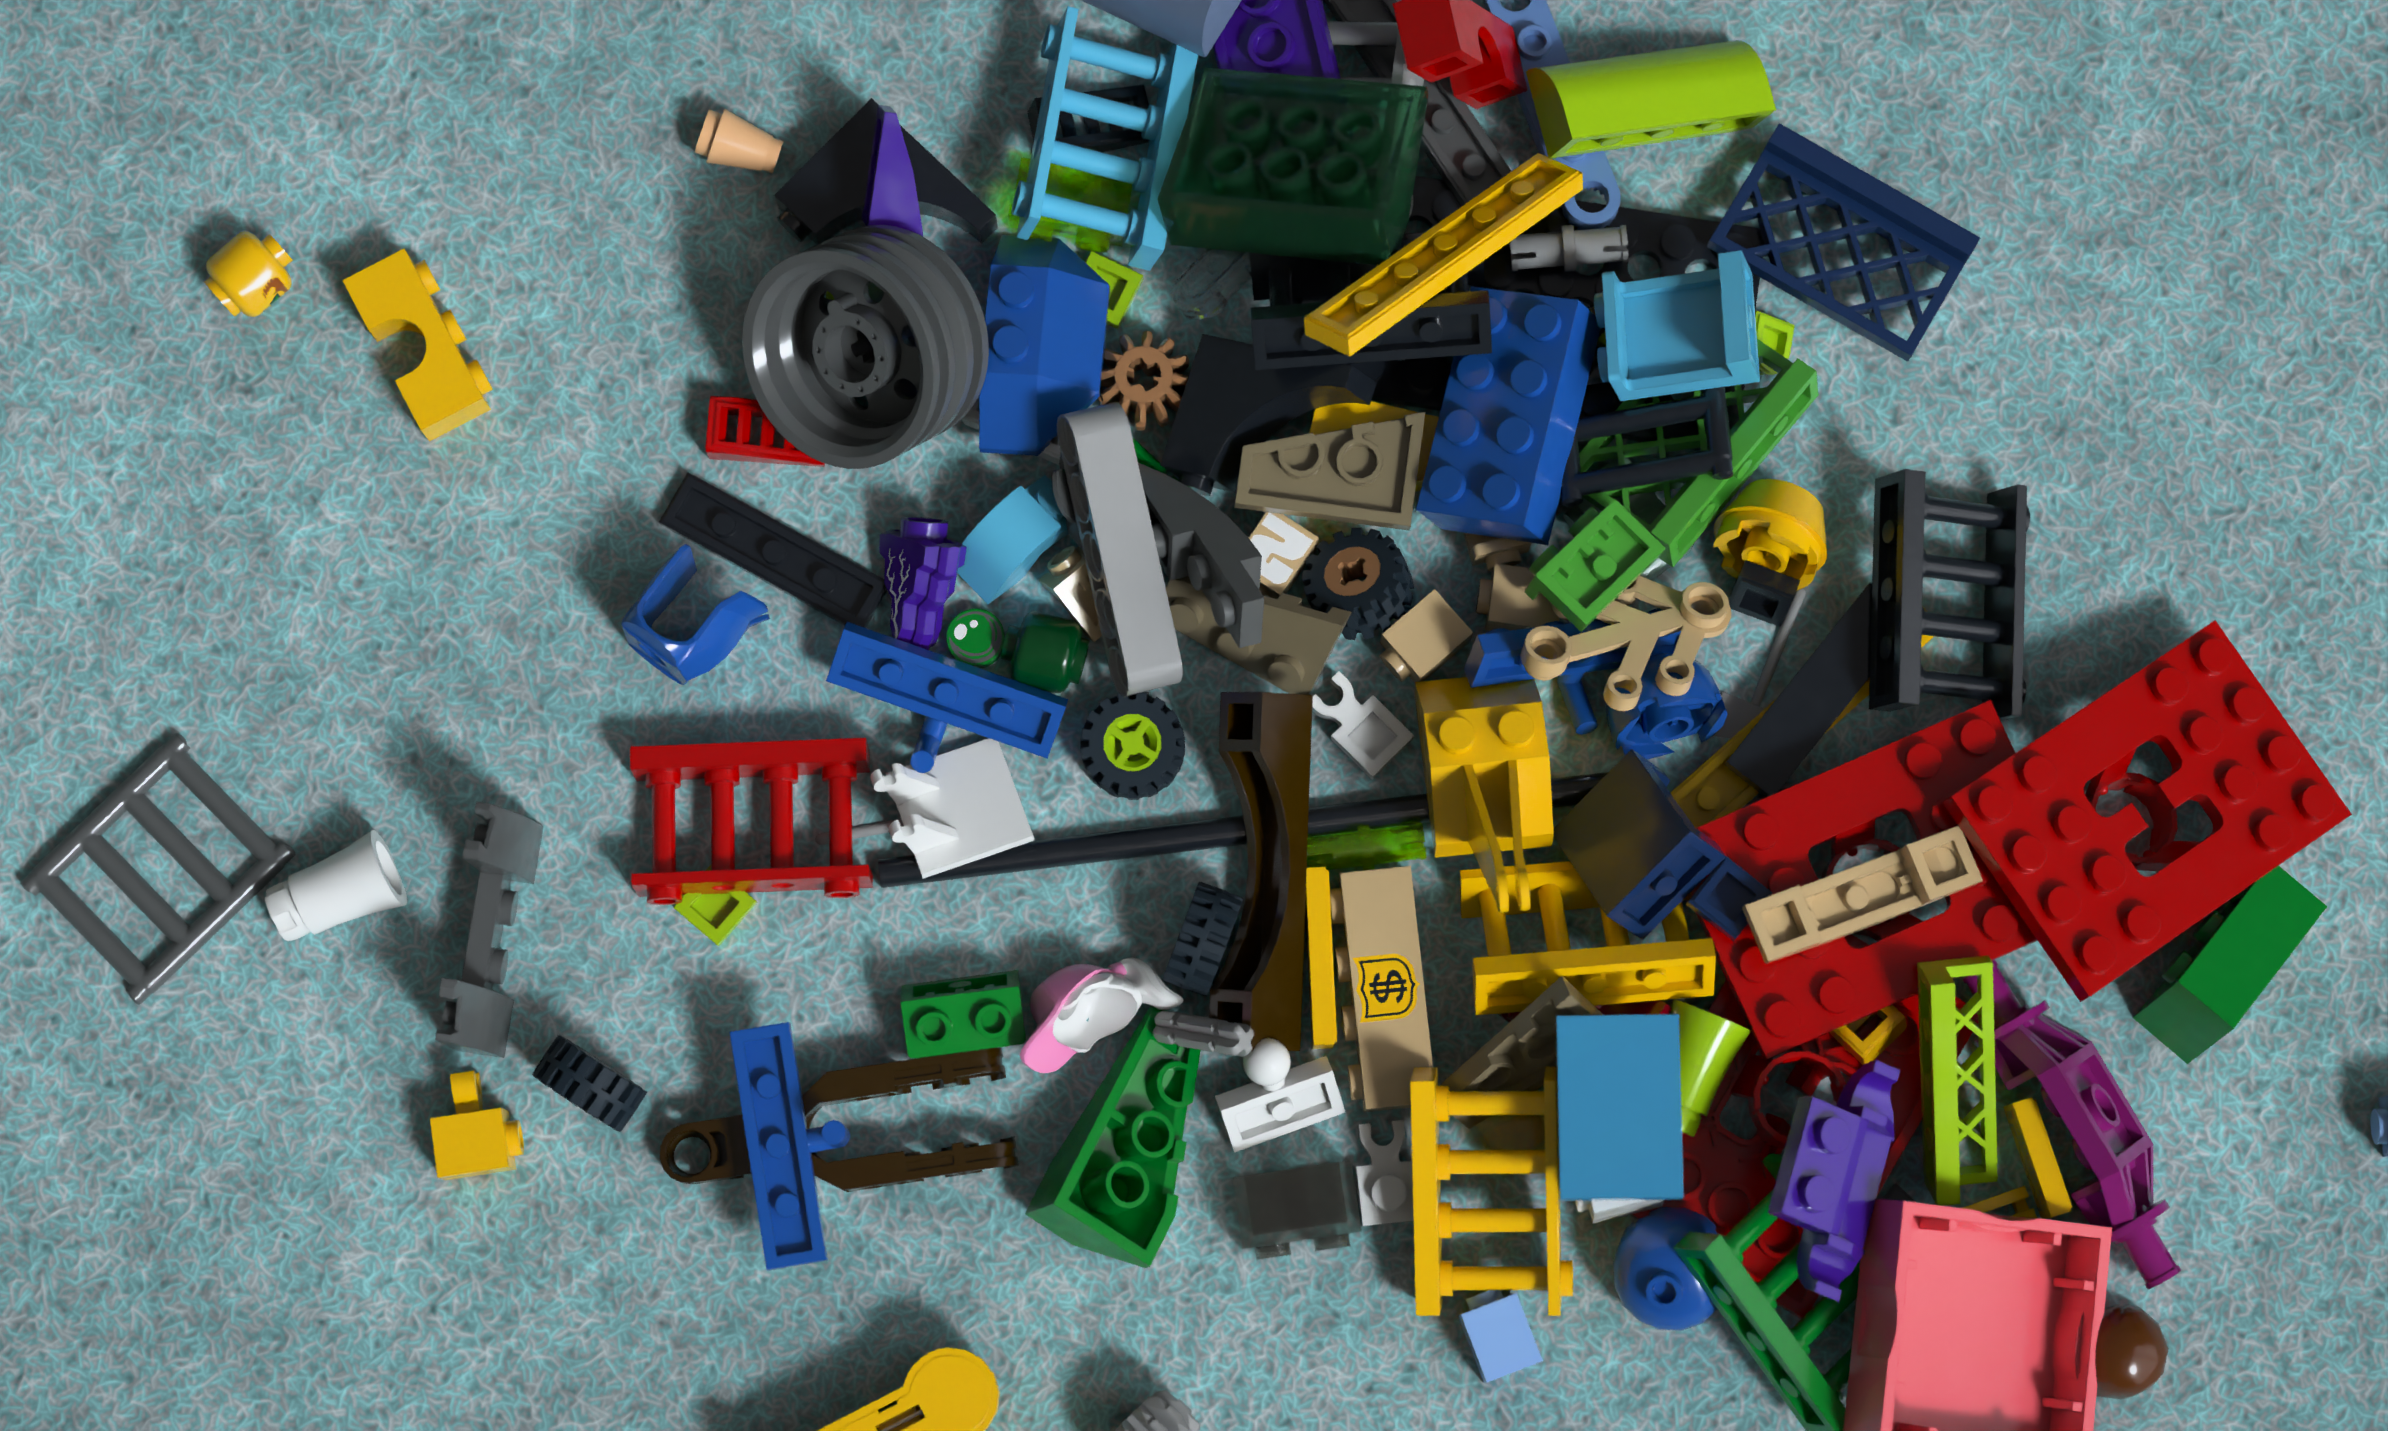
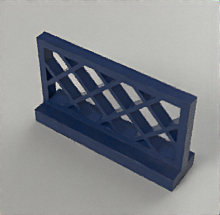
[1706,123,1980,362]

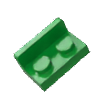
[900,970,1026,1059]

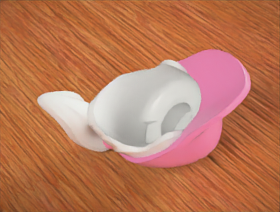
[1020,958,1183,1073]

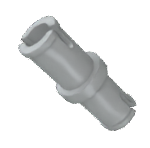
[1510,225,1628,272]

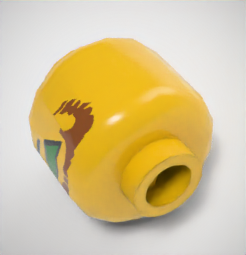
[204,231,293,317]

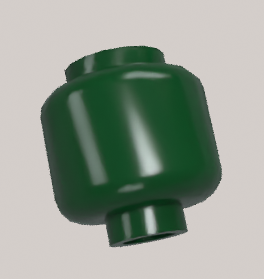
[1001,611,1090,693]

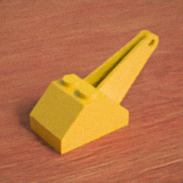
[1414,677,1554,913]

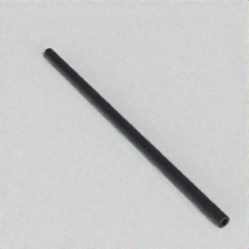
[878,772,1608,888]

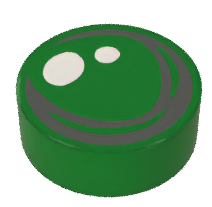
[946,608,1005,668]

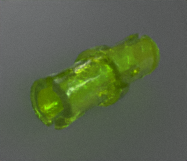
[1307,822,1426,871]

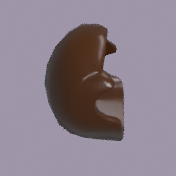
[2095,1304,2168,1399]

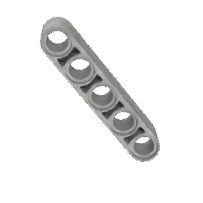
[1057,402,1183,697]

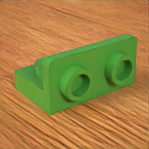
[1524,499,1666,632]

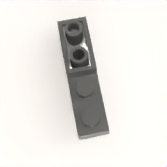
[1138,463,1264,648]

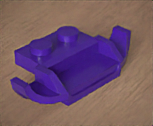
[1768,1060,1900,1302]

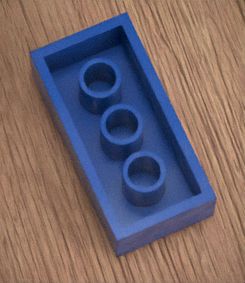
[1416,287,1601,545]

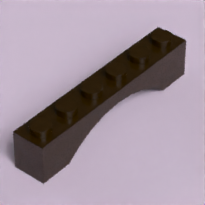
[1209,692,1313,1051]

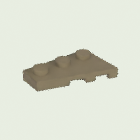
[1235,412,1425,531]
[1440,976,1603,1129]

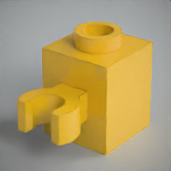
[430,1071,524,1180]

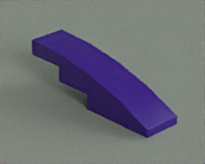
[862,105,923,237]

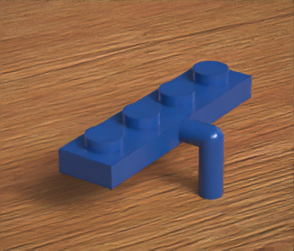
[1464,608,1681,735]
[826,622,1068,773]
[730,1022,850,1271]

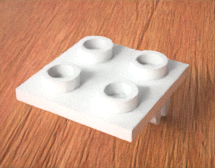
[870,738,1034,879]

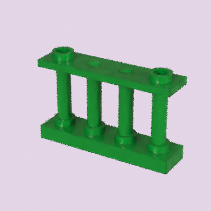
[1673,1154,1860,1431]

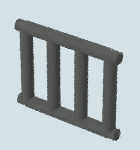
[21,733,296,1005]

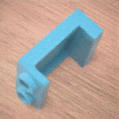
[1594,250,1760,401]

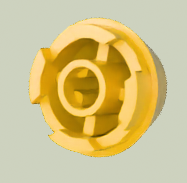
[1713,479,1827,590]

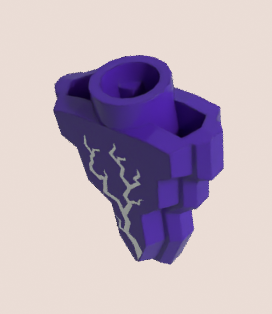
[879,517,967,650]

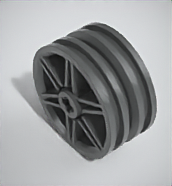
[742,225,989,469]

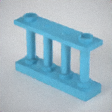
[1011,6,1198,271]

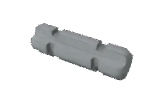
[1152,1011,1254,1057]

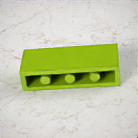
[1526,40,1776,159]

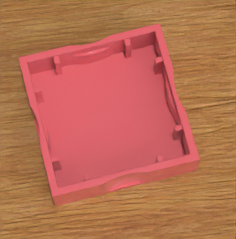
[1843,1199,2112,1431]

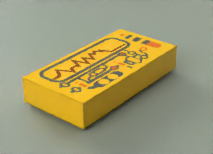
[2003,1097,2072,1219]

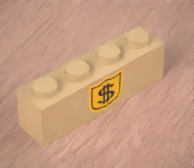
[1330,866,1433,1113]

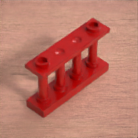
[630,737,873,905]

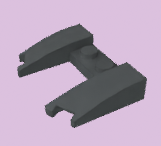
[435,802,543,1058]

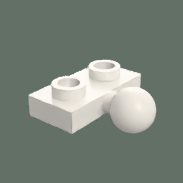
[1215,1038,1346,1153]

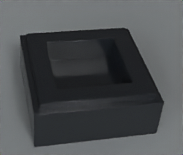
[1728,560,1800,626]

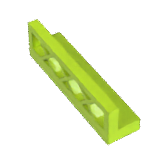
[1917,956,1998,1206]

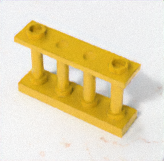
[1460,861,1716,1015]
[1410,1067,1573,1316]

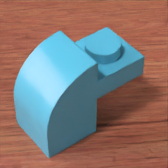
[957,475,1069,604]

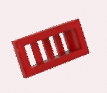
[706,396,825,467]

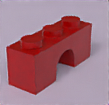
[1393,0,1528,110]

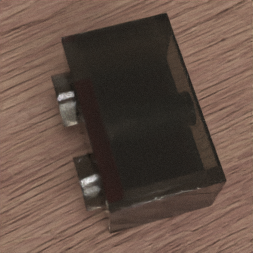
[1232,1160,1362,1260]

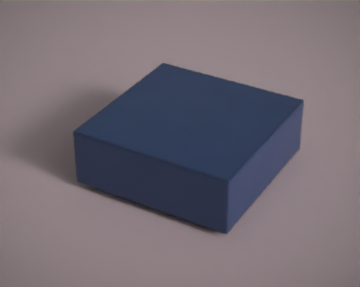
[1686,856,1773,942]

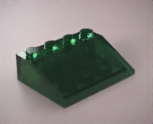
[1157,68,1429,265]

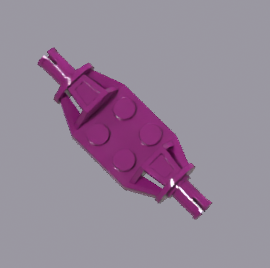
[1962,960,2181,1290]

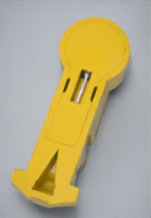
[818,1348,1000,1431]

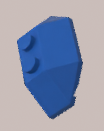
[979,235,1110,456]

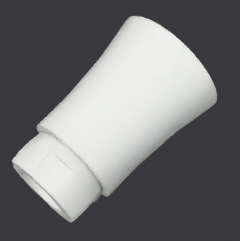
[265,830,407,941]

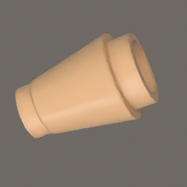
[694,108,784,174]

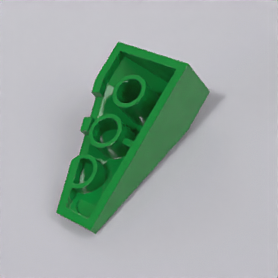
[1025,1005,1201,1268]

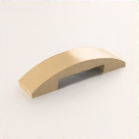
[1742,826,1983,963]

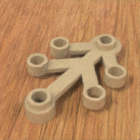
[1521,576,1731,711]

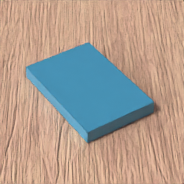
[1556,1014,1684,1201]

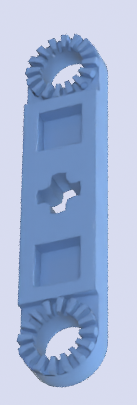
[1484,0,1621,230]

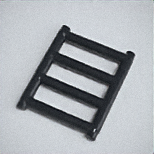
[1561,306,1734,507]

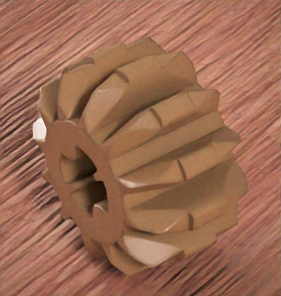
[1098,330,1189,431]

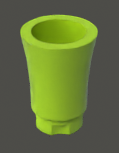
[1670,999,1751,1137]

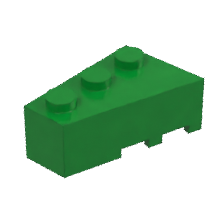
[2133,866,2327,1064]

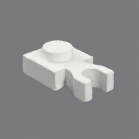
[1312,671,1414,779]
[1356,1120,1414,1227]

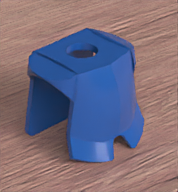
[621,544,770,685]

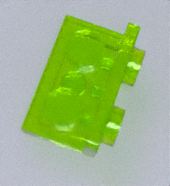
[1008,157,1133,253]

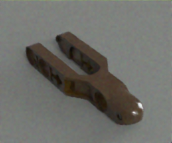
[660,1048,1019,1192]

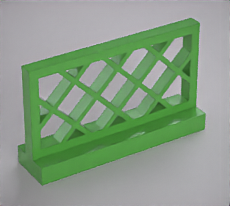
[1579,339,1819,567]

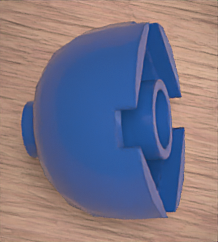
[1605,651,1728,760]
[1613,1207,1718,1331]

